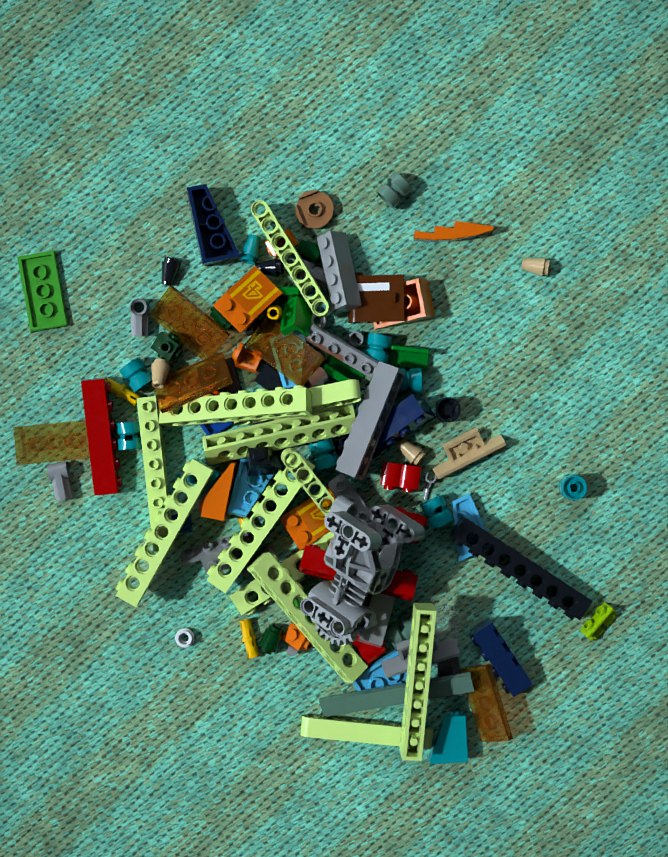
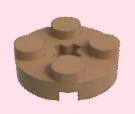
[295,190,334,229]

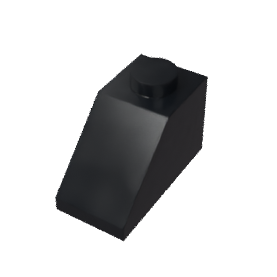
[245,447,285,476]

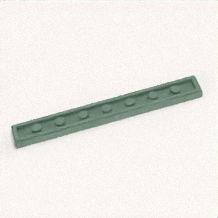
[319,672,474,717]

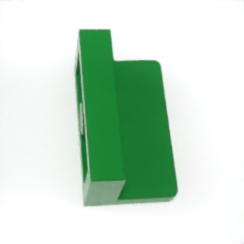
[280,295,312,337]
[389,345,430,370]
[323,356,364,383]

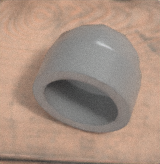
[348,331,364,347]

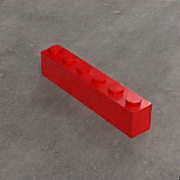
[81,377,123,496]
[298,544,418,601]

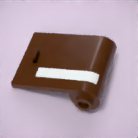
[348,272,405,323]

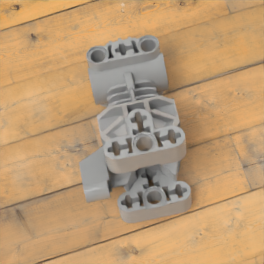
[300,495,425,646]

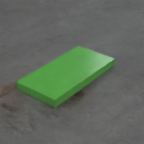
[17,250,69,332]

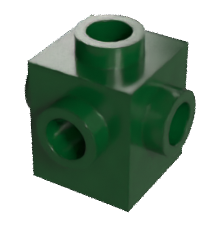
[150,332,185,361]

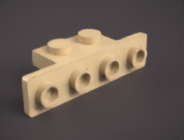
[432,427,506,479]

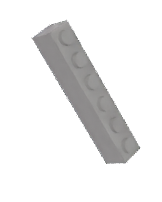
[335,361,406,481]

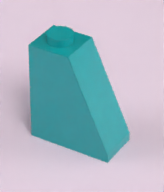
[428,710,468,764]

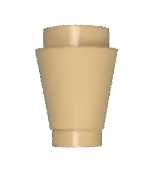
[521,258,550,277]
[151,359,170,389]
[397,439,426,466]

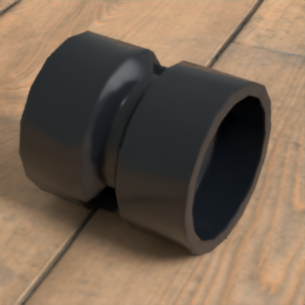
[434,397,461,422]

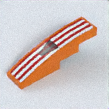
[413,221,494,242]

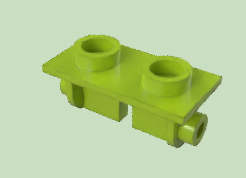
[580,602,617,642]

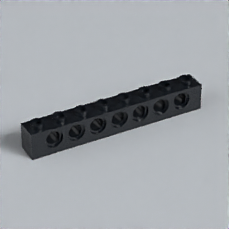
[449,515,593,620]

